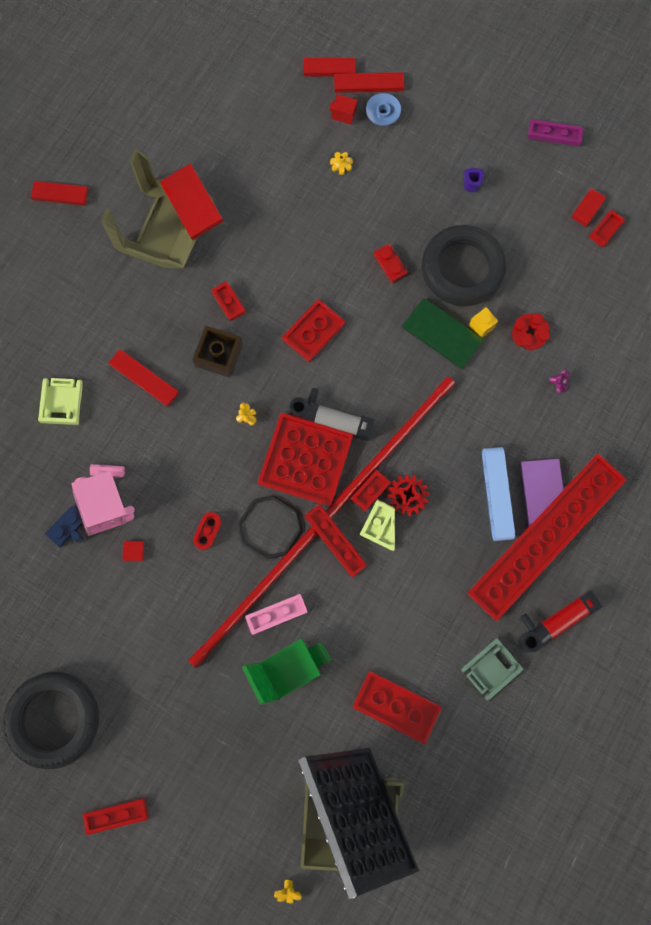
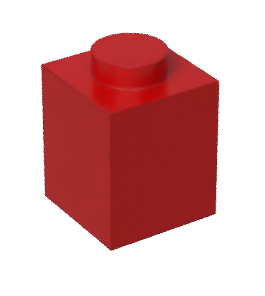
[330,94,357,125]

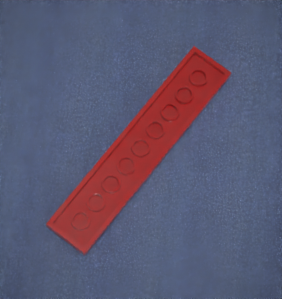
[466,453,627,621]

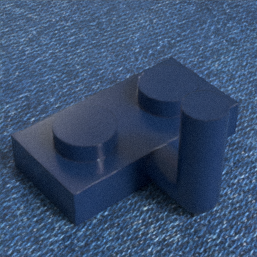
[45,505,84,548]

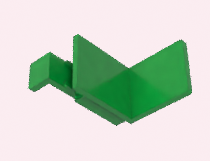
[242,638,331,705]

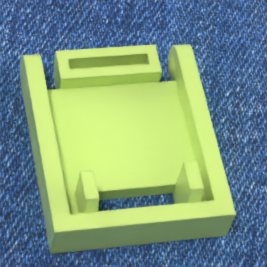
[38,378,83,425]

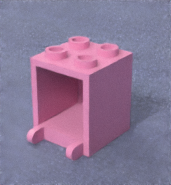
[71,471,135,536]

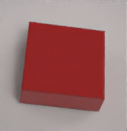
[122,541,144,562]

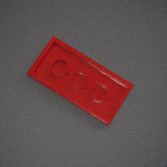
[160,163,224,240]
[352,671,442,745]

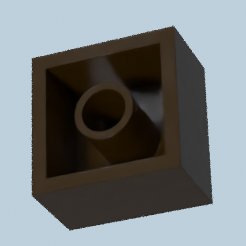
[192,325,243,378]

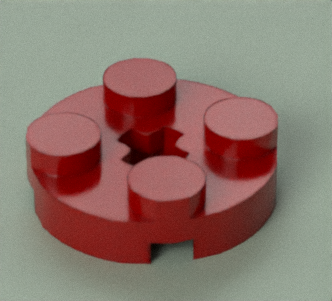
[512,313,550,351]

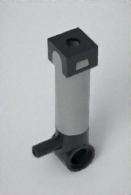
[289,388,375,441]

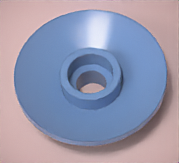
[366,93,401,126]

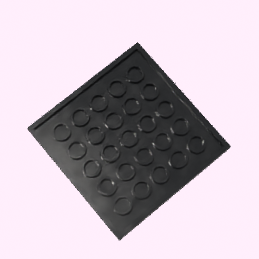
[298,748,419,900]

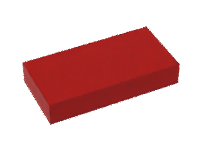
[571,188,606,227]
[589,209,626,248]

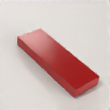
[303,57,355,77]
[31,181,88,206]
[82,798,149,835]

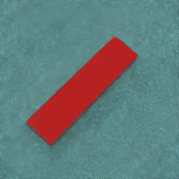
[334,72,404,93]
[108,349,179,408]
[304,504,367,578]

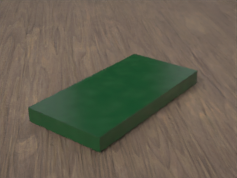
[402,298,484,369]

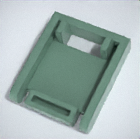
[461,638,524,701]

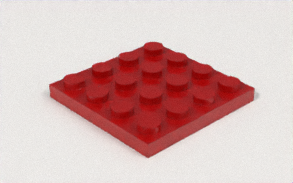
[257,413,353,507]

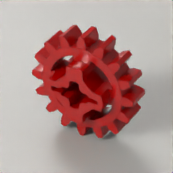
[387,474,430,517]

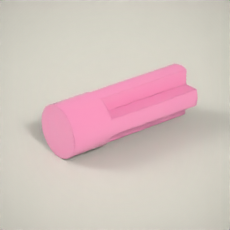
[90,464,125,478]

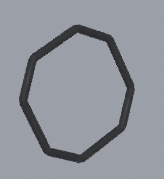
[237,496,302,559]

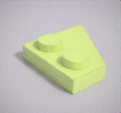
[360,499,395,551]

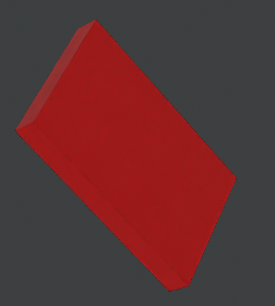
[282,299,346,363]

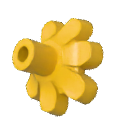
[330,152,353,175]
[236,402,257,426]
[274,880,302,903]

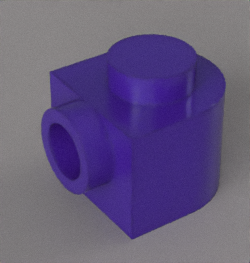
[463,168,484,193]

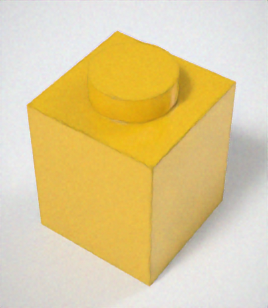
[469,307,498,338]

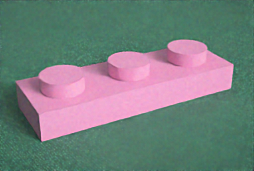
[245,594,308,635]

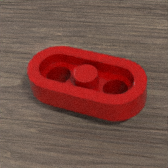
[193,512,221,550]

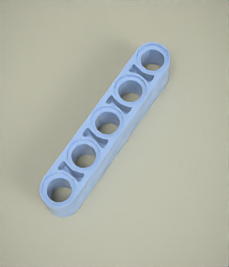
[482,447,515,541]

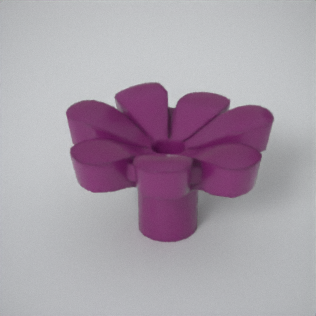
[550,370,570,394]

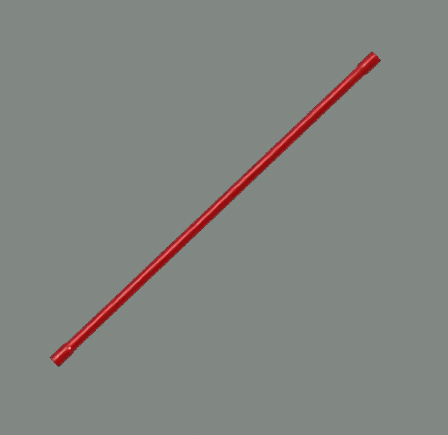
[188,376,455,669]

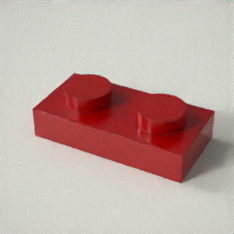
[373,244,408,284]
[211,281,246,322]
[351,470,391,512]

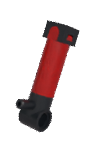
[518,590,603,653]

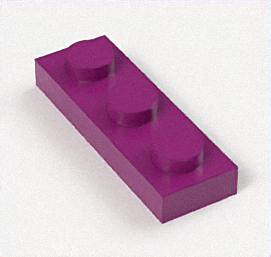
[527,119,583,147]

